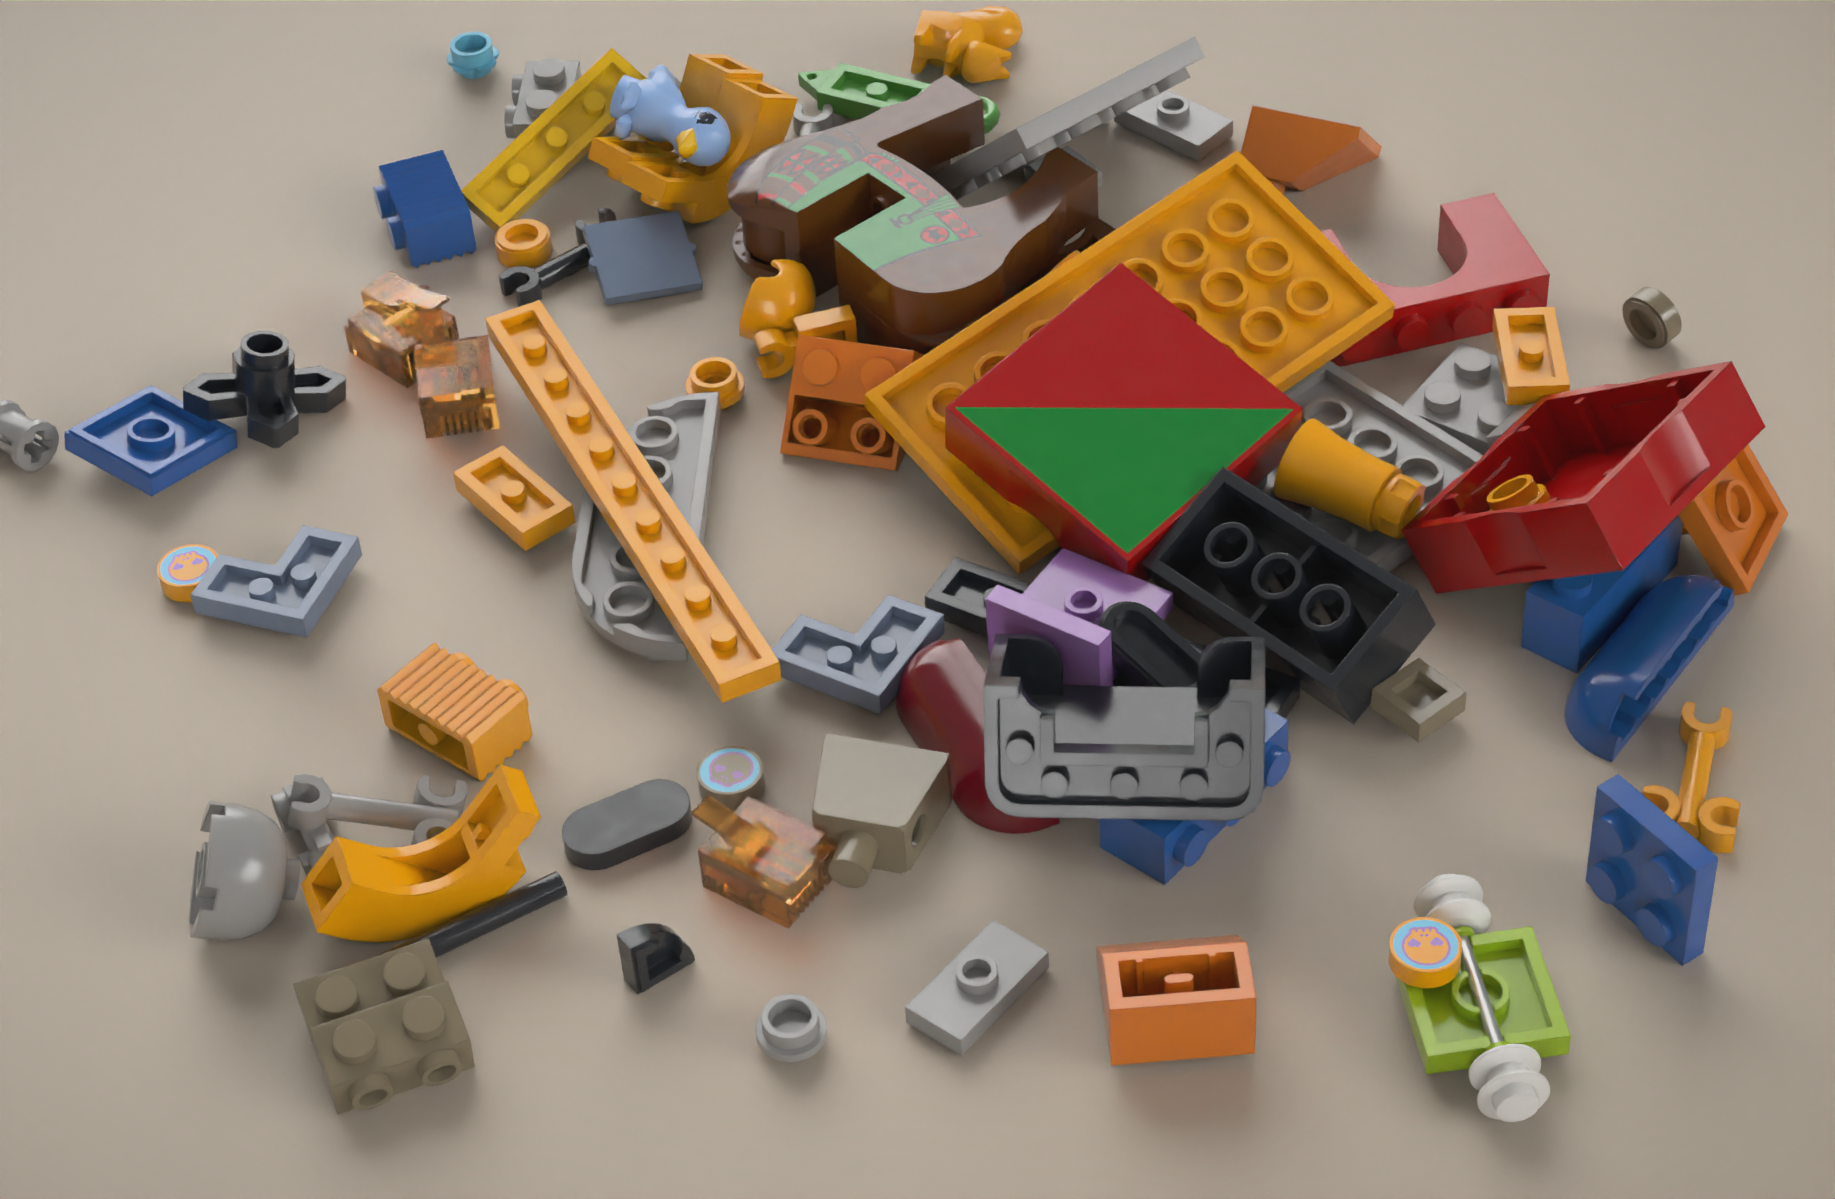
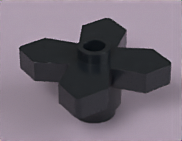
[183,331,346,448]

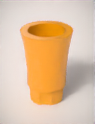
[1274,418,1426,540]

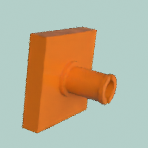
[1678,444,1788,595]

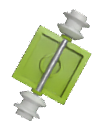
[1395,874,1571,1122]

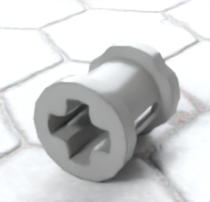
[0,400,59,471]

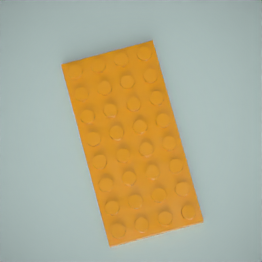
[865,150,1395,575]

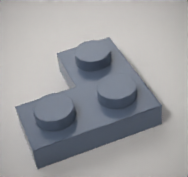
[190,525,362,638]
[771,595,945,714]

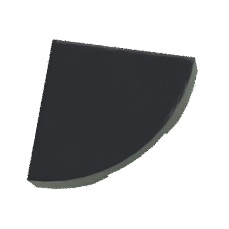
[616,923,695,994]

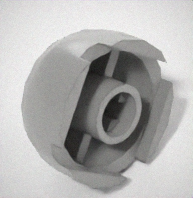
[189,801,300,941]

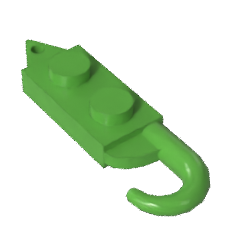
[798,63,1000,134]

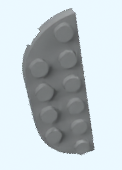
[572,392,721,661]

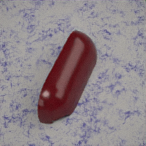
[896,637,1060,834]

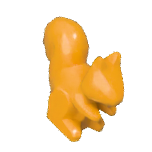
[911,5,1023,83]

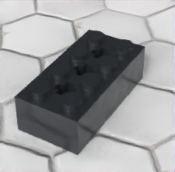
[1141,466,1436,724]

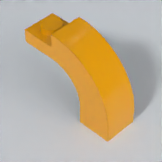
[588,54,764,182]
[621,78,798,224]
[301,764,541,942]

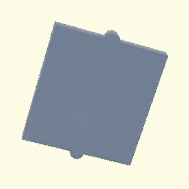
[582,211,703,305]

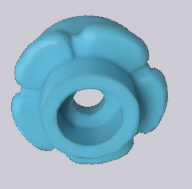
[447,32,499,79]

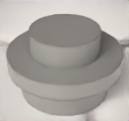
[755,994,828,1062]

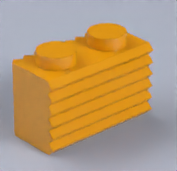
[377,642,533,781]

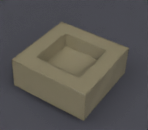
[1371,658,1467,743]

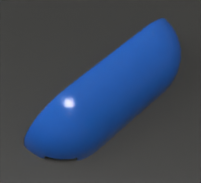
[1564,575,1734,762]

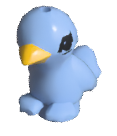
[610,65,731,166]

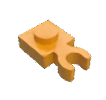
[754,305,858,378]

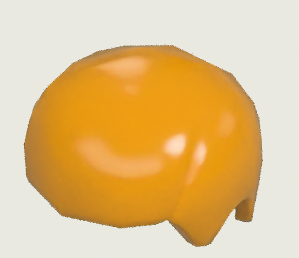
[739,259,816,341]

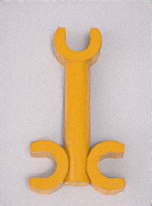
[1643,701,1741,854]

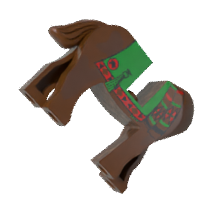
[726,75,1116,355]

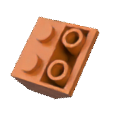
[780,334,924,471]
[1096,934,1256,1066]

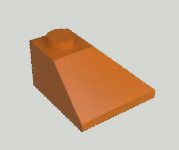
[1241,105,1381,194]

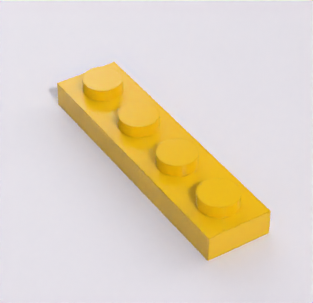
[461,48,647,232]

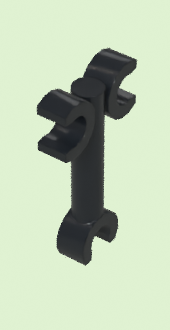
[499,207,616,307]

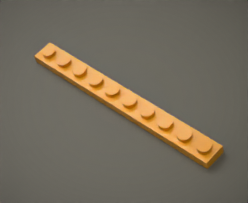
[485,300,782,703]

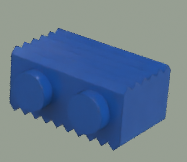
[373,150,477,268]

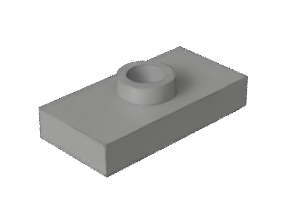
[1114,90,1233,162]
[905,920,1049,1056]

